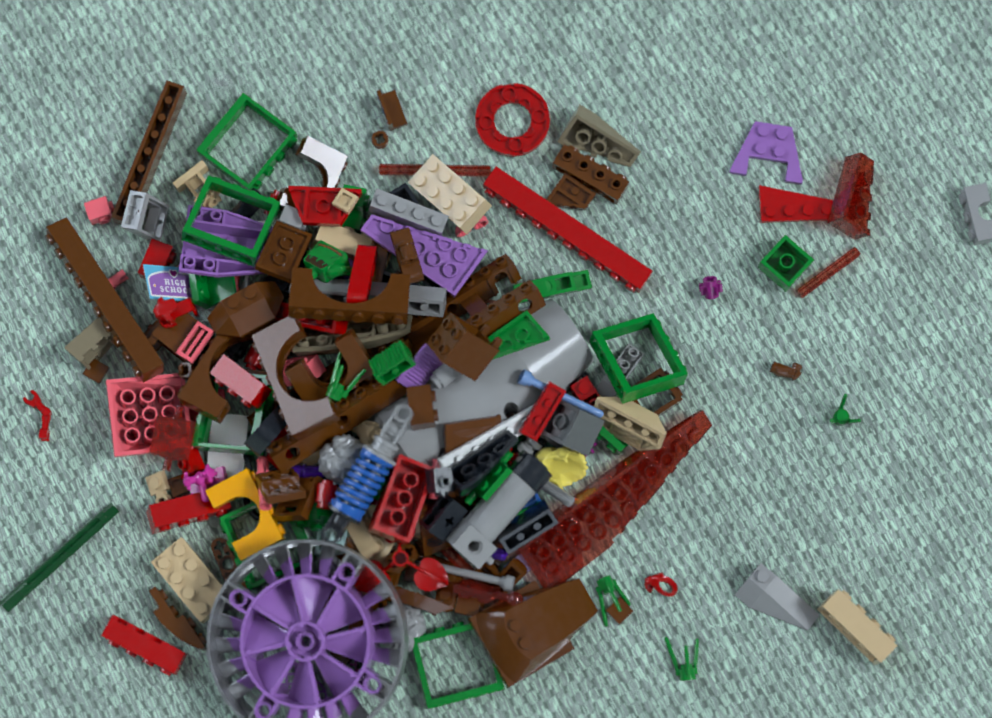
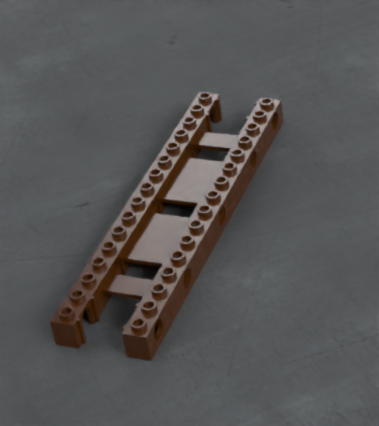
[247,254,546,473]

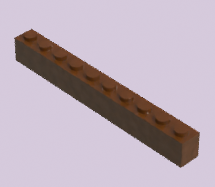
[45,217,164,383]

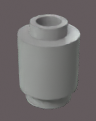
[429,363,459,390]

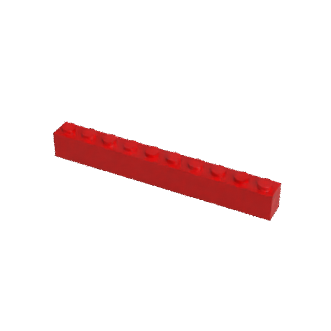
[483,166,653,293]

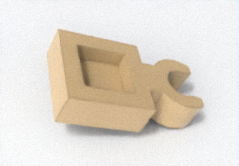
[145,471,172,503]

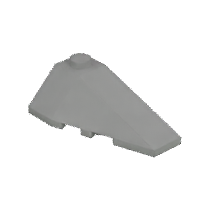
[734,563,820,631]

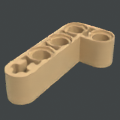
[336,483,385,559]

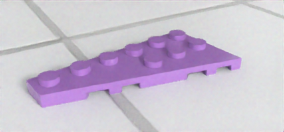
[360,215,488,298]

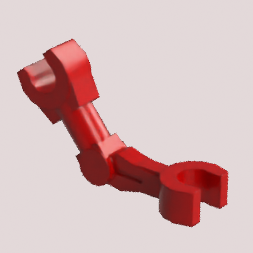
[23,390,52,442]

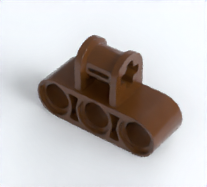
[390,227,424,284]

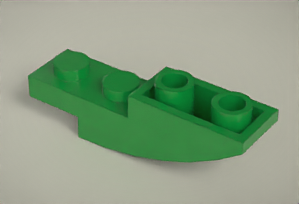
[513,270,592,304]

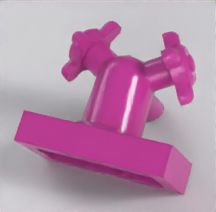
[183,464,228,502]

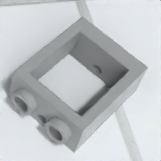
[121,191,170,242]

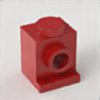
[177,448,205,480]

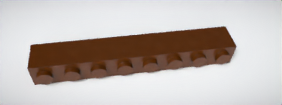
[111,80,187,225]

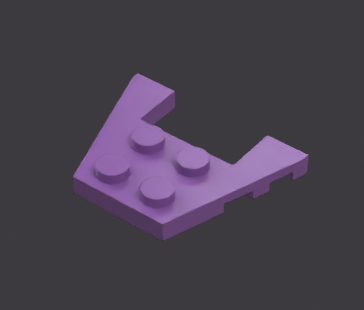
[729,121,803,185]

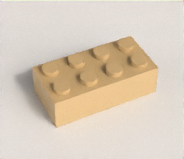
[408,154,492,234]
[151,537,223,624]
[817,589,897,665]

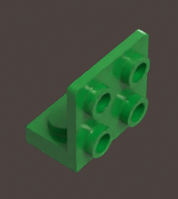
[188,273,237,310]

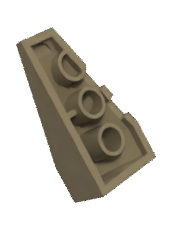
[557,104,641,167]

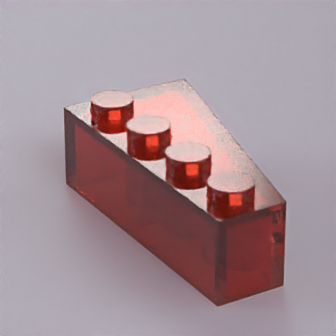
[827,152,874,239]

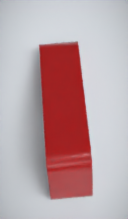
[346,245,378,303]

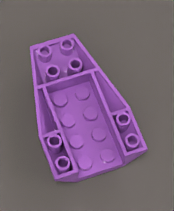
[179,205,273,277]

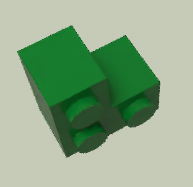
[342,184,371,234]

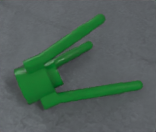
[326,351,366,401]
[830,394,861,426]
[596,575,631,627]
[664,637,699,681]

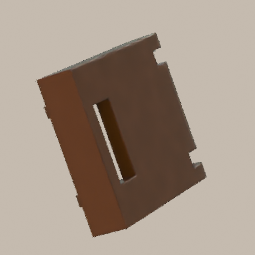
[273,476,323,522]

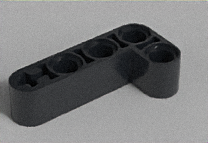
[243,389,302,457]

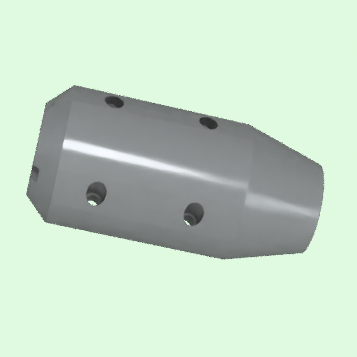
[365,299,594,467]

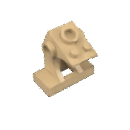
[173,160,222,208]

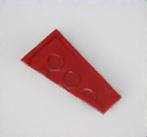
[758,185,837,223]

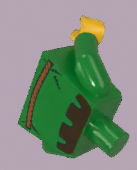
[303,240,353,283]

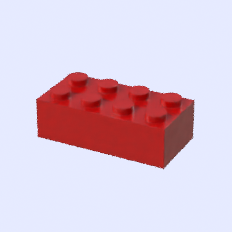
[367,454,434,545]

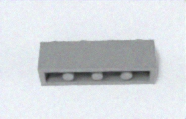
[368,188,449,236]

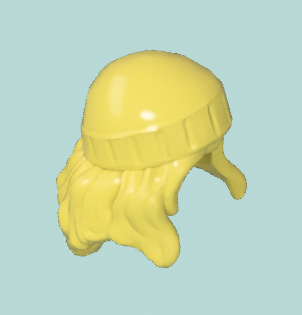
[535,446,588,490]

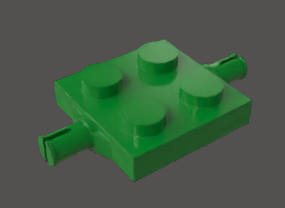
[464,451,514,505]

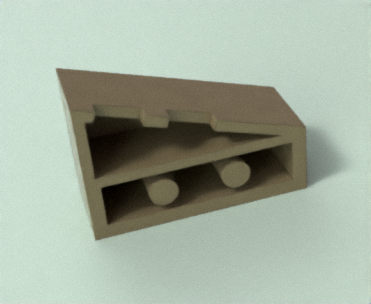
[64,318,114,370]

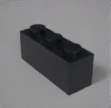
[498,499,558,555]

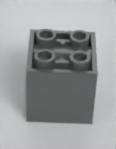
[541,400,605,456]

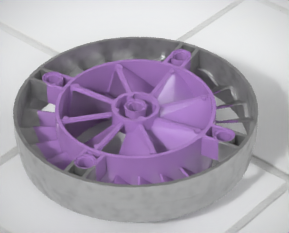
[207,539,409,718]

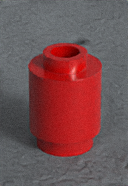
[243,345,262,370]
[315,480,337,510]

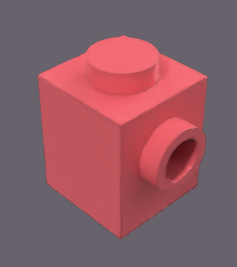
[84,196,115,225]

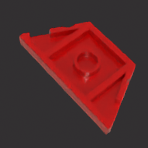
[288,185,362,227]

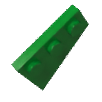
[488,310,550,360]

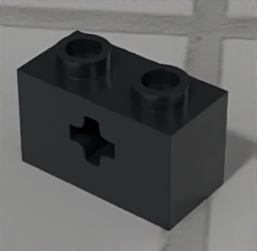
[419,494,468,542]

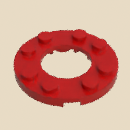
[475,83,550,157]

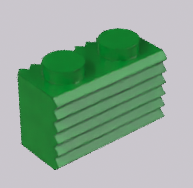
[368,340,416,386]

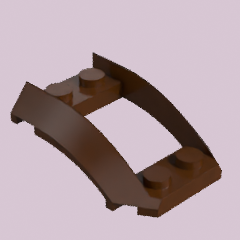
[383,546,463,616]

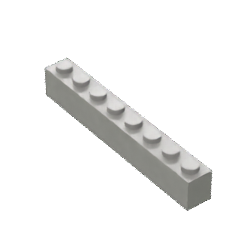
[289,278,447,317]

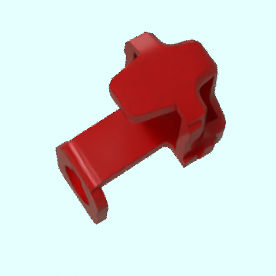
[153,297,200,329]

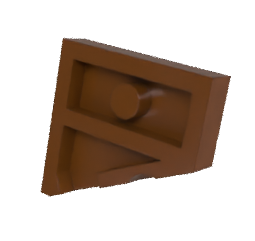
[546,173,596,210]

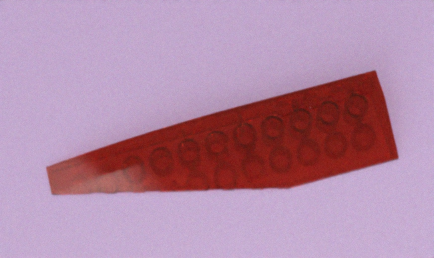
[515,409,712,588]

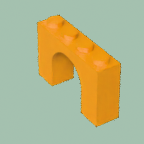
[205,469,286,561]

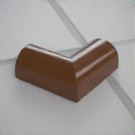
[474,558,528,599]

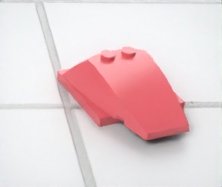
[106,373,225,458]

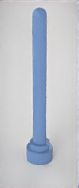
[517,369,604,418]

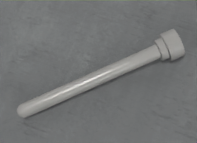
[441,563,515,592]

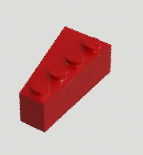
[146,492,232,535]

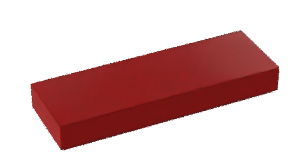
[519,381,566,442]

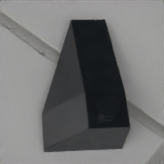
[452,430,518,498]

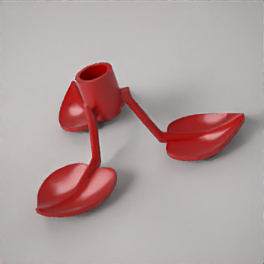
[354,527,449,593]

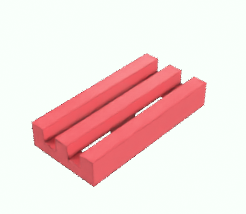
[176,321,215,364]

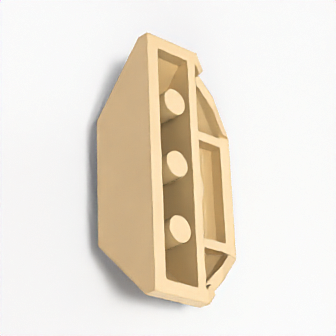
[594,397,666,451]

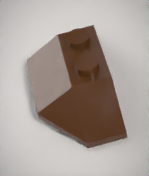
[207,281,285,338]

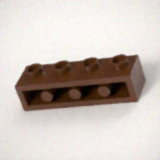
[552,144,629,205]

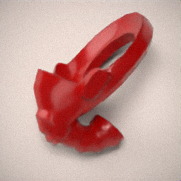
[644,572,678,597]

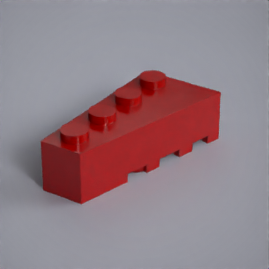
[101,615,188,676]

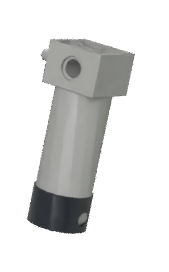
[445,450,552,569]

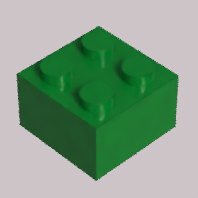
[757,235,814,292]

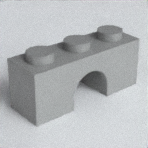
[959,183,992,246]

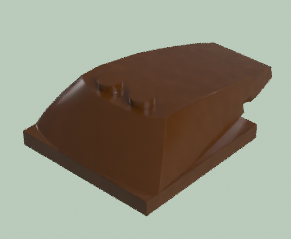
[468,578,598,689]

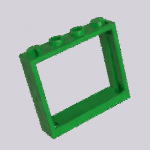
[196,93,298,191]
[182,175,280,267]
[589,313,688,404]
[192,374,274,456]
[219,502,318,590]
[413,622,505,709]

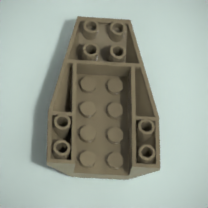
[292,314,413,357]

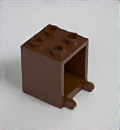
[427,312,502,381]
[148,313,215,365]

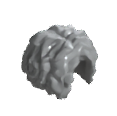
[318,434,363,485]
[379,604,426,652]

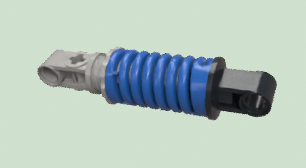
[321,404,413,543]

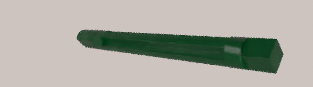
[0,503,119,612]

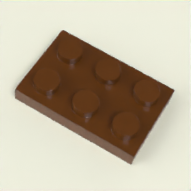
[255,221,312,283]

